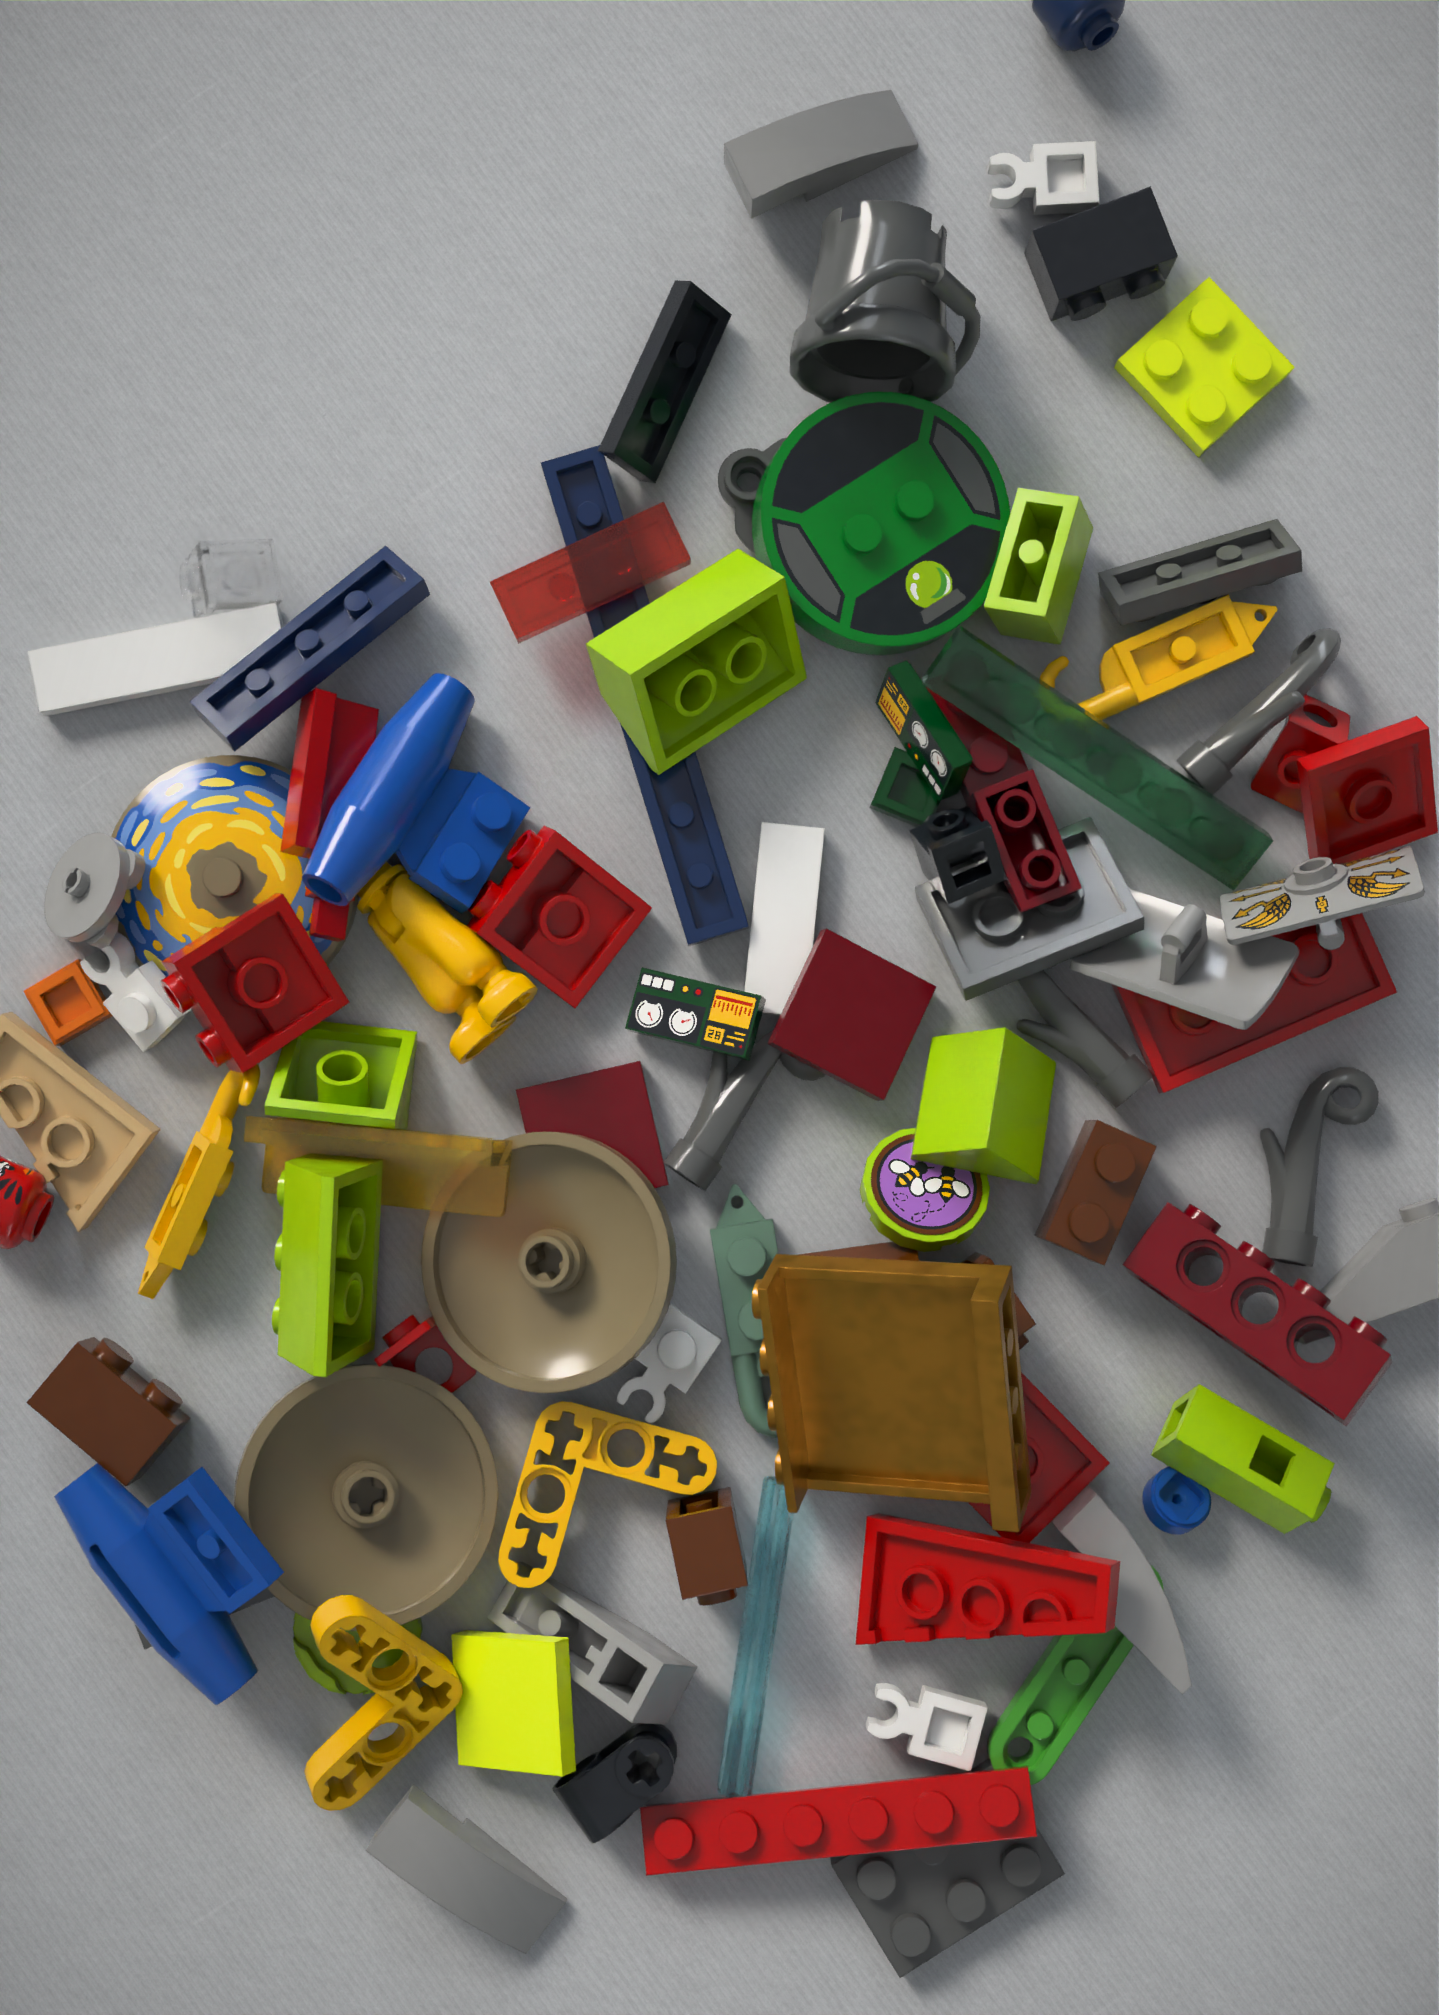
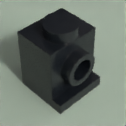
[909,806,1007,904]

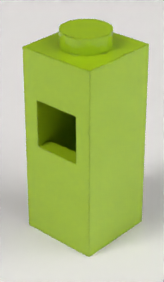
[1151,1384,1335,1534]

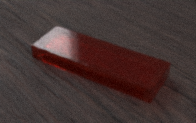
[490,502,691,644]

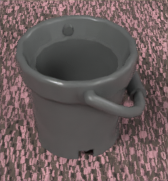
[789,200,981,403]

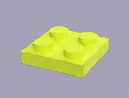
[1114,277,1295,458]

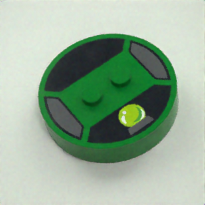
[752,391,1010,655]

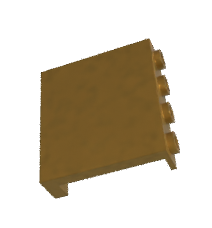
[752,1254,1031,1532]

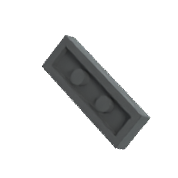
[1098,519,1302,626]

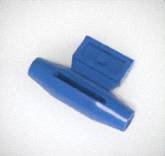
[302,673,531,914]
[54,1463,284,1705]

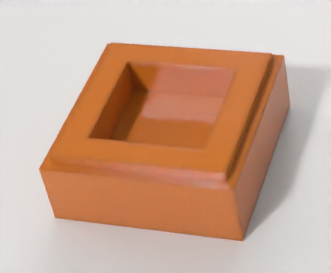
[23,959,113,1046]

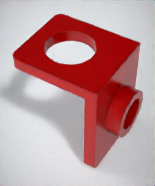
[1251,694,1351,813]
[373,1314,477,1393]

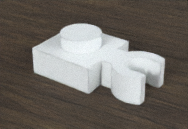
[987,141,1099,215]
[80,932,192,1052]
[617,1303,722,1424]
[866,1683,988,1771]

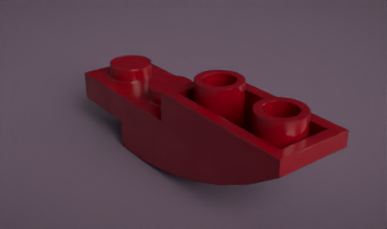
[922,656,1082,913]

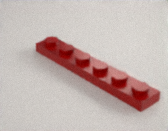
[640,1766,1037,1876]

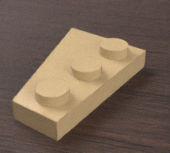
[0,1012,161,1232]

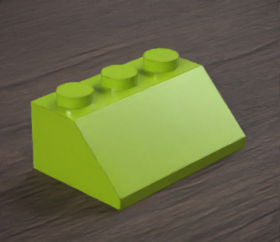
[586,549,807,775]
[272,1153,383,1377]

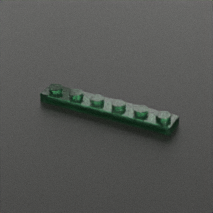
[922,625,1273,891]

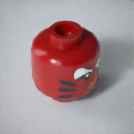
[0,1156,54,1249]

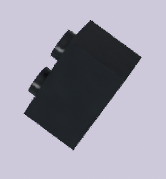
[1024,186,1178,321]

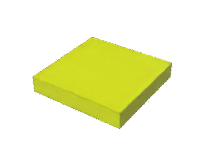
[451,1630,576,1777]

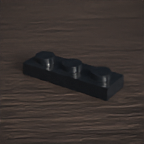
[598,280,732,483]

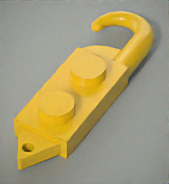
[1037,594,1278,728]
[138,1064,261,1299]

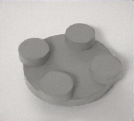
[44,833,145,949]

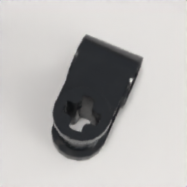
[552,1723,677,1843]

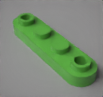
[987,1565,1164,1785]

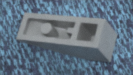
[1299,1198,1439,1344]
[487,1561,697,1724]

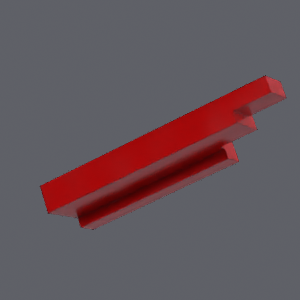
[280,688,379,942]

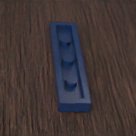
[189,545,430,752]

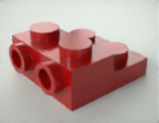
[467,825,652,1009]
[160,893,350,1073]

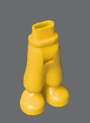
[357,862,538,1064]

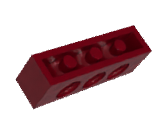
[1122,1202,1392,1427]

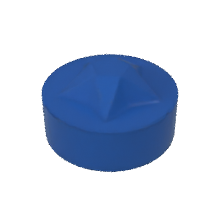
[1142,1466,1211,1535]

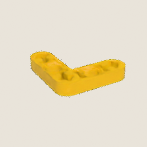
[498,1401,717,1588]
[304,1595,463,1811]

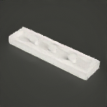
[28,602,283,716]

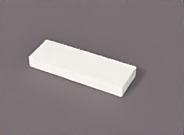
[744,822,825,1016]

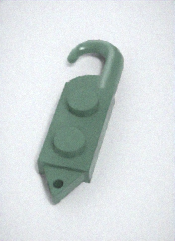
[710,1184,779,1438]

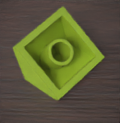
[264,1021,417,1129]
[910,1027,1056,1185]

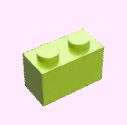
[984,488,1093,645]

